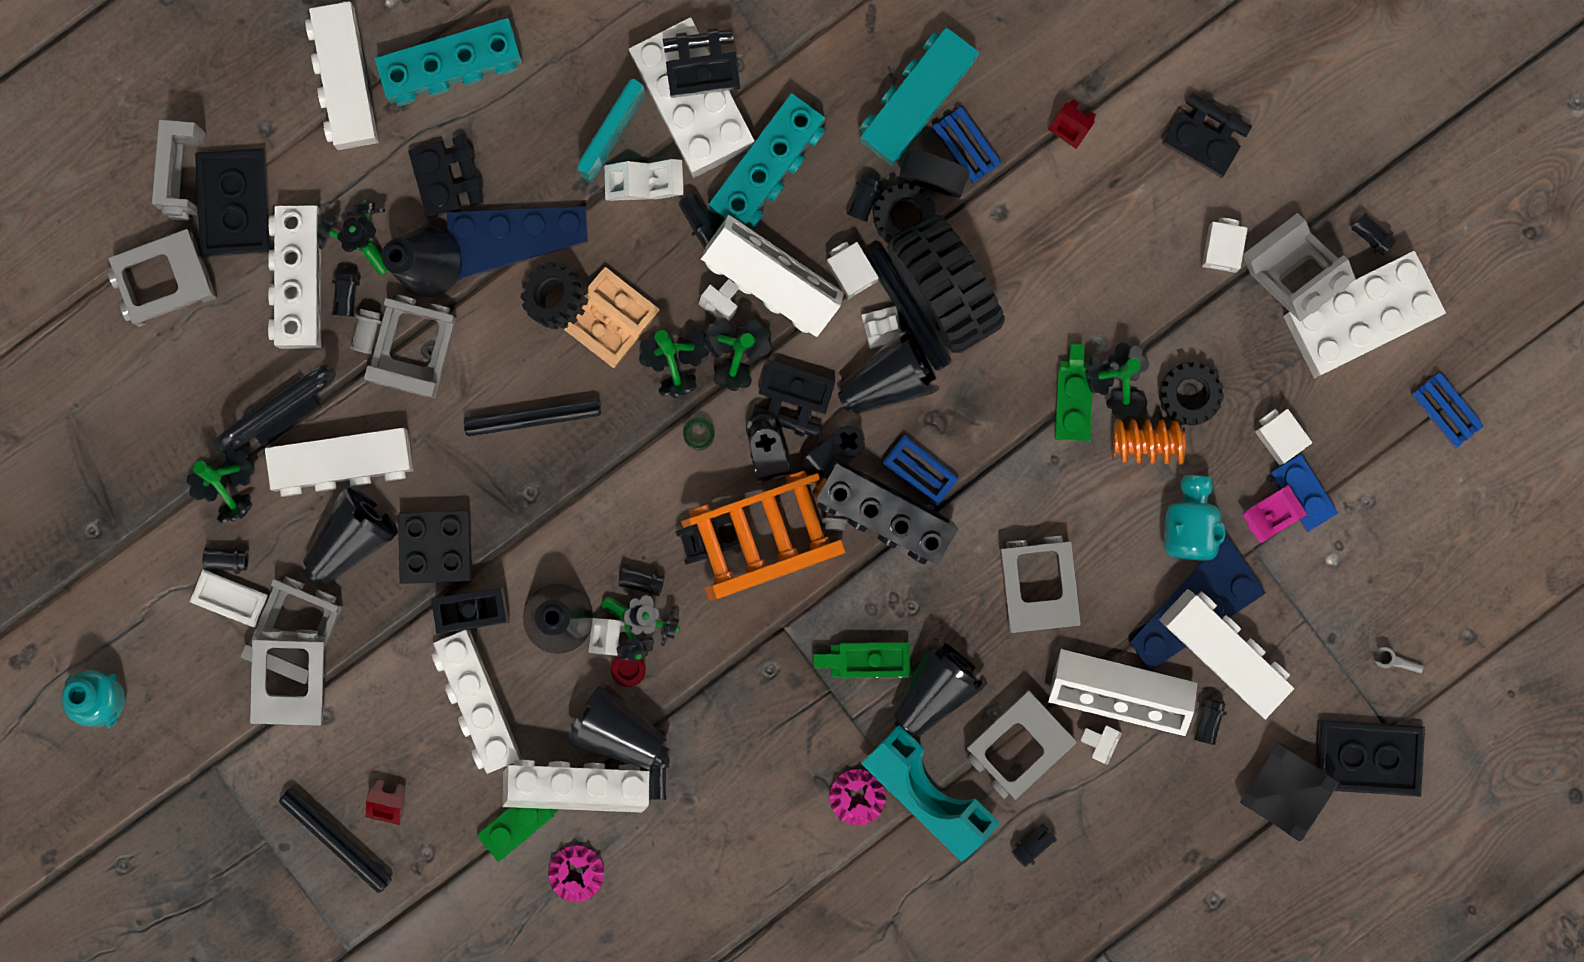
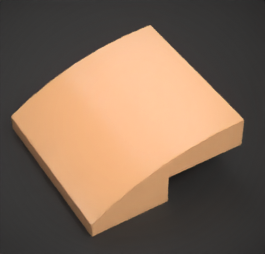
[564,267,660,368]

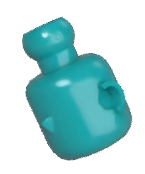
[1163,475,1225,561]
[61,670,126,728]

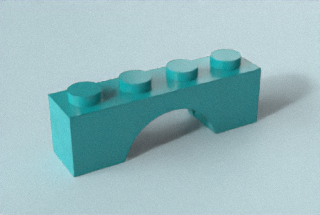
[861,725,1000,862]

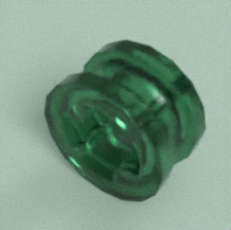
[683,418,715,451]

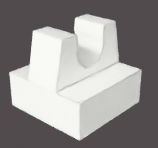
[699,279,739,321]
[862,306,902,350]
[589,618,626,656]
[1081,726,1122,765]

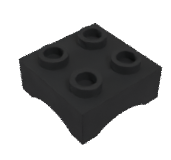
[398,511,473,584]
[1240,743,1340,842]

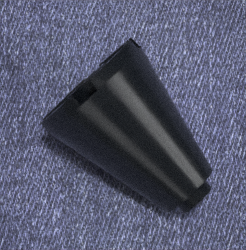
[382,227,462,297]
[838,329,939,414]
[303,487,398,584]
[523,584,593,654]
[893,638,988,736]
[568,683,670,770]

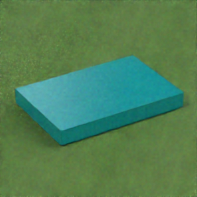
[577,79,646,184]

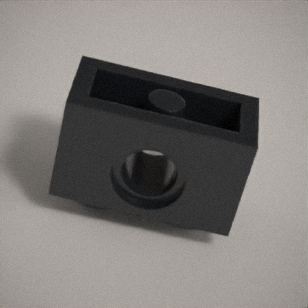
[431,588,510,634]

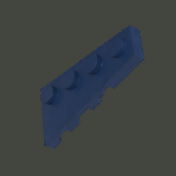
[447,206,588,281]
[1129,535,1266,671]

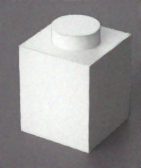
[1202,218,1247,273]
[827,242,879,299]
[1255,408,1312,465]

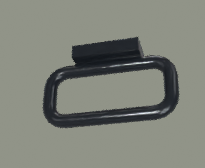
[214,365,336,453]

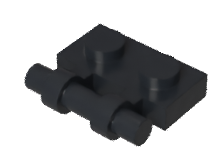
[663,28,741,98]
[1162,92,1252,178]
[408,135,484,219]
[752,360,836,438]

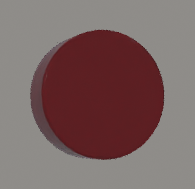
[611,656,646,687]

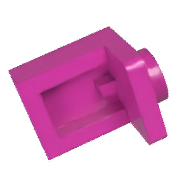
[1243,485,1307,543]

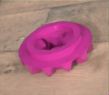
[830,769,886,826]
[548,846,604,902]

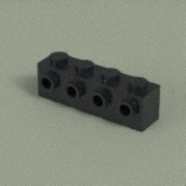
[812,456,958,565]

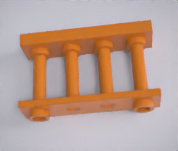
[681,470,846,601]

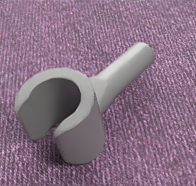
[1375,647,1424,674]

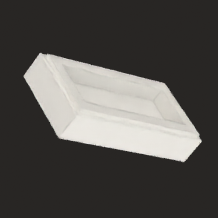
[190,570,269,628]

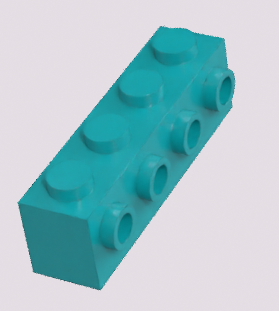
[374,18,523,106]
[859,27,979,167]
[708,93,826,230]

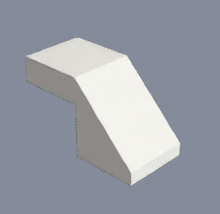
[604,159,683,201]

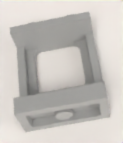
[152,120,206,221]
[1243,213,1356,322]
[107,229,217,327]
[364,295,457,399]
[999,536,1081,633]
[240,576,342,685]
[250,629,326,726]
[965,690,1077,800]

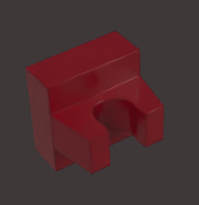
[1048,99,1096,149]
[366,780,405,825]

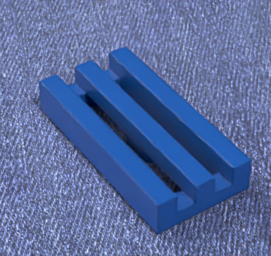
[933,107,1001,184]
[1411,372,1484,449]
[883,435,959,506]

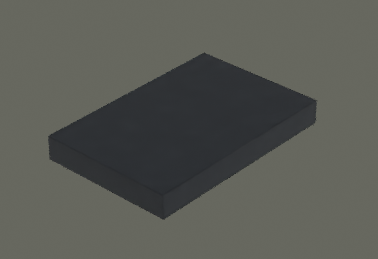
[195,148,272,258]
[1316,719,1425,797]

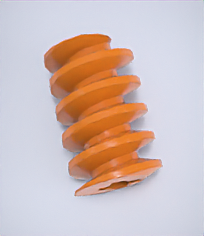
[1112,419,1186,465]

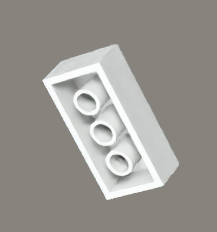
[629,17,755,178]
[1283,251,1446,379]

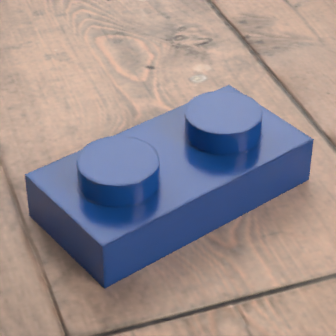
[1270,454,1338,532]

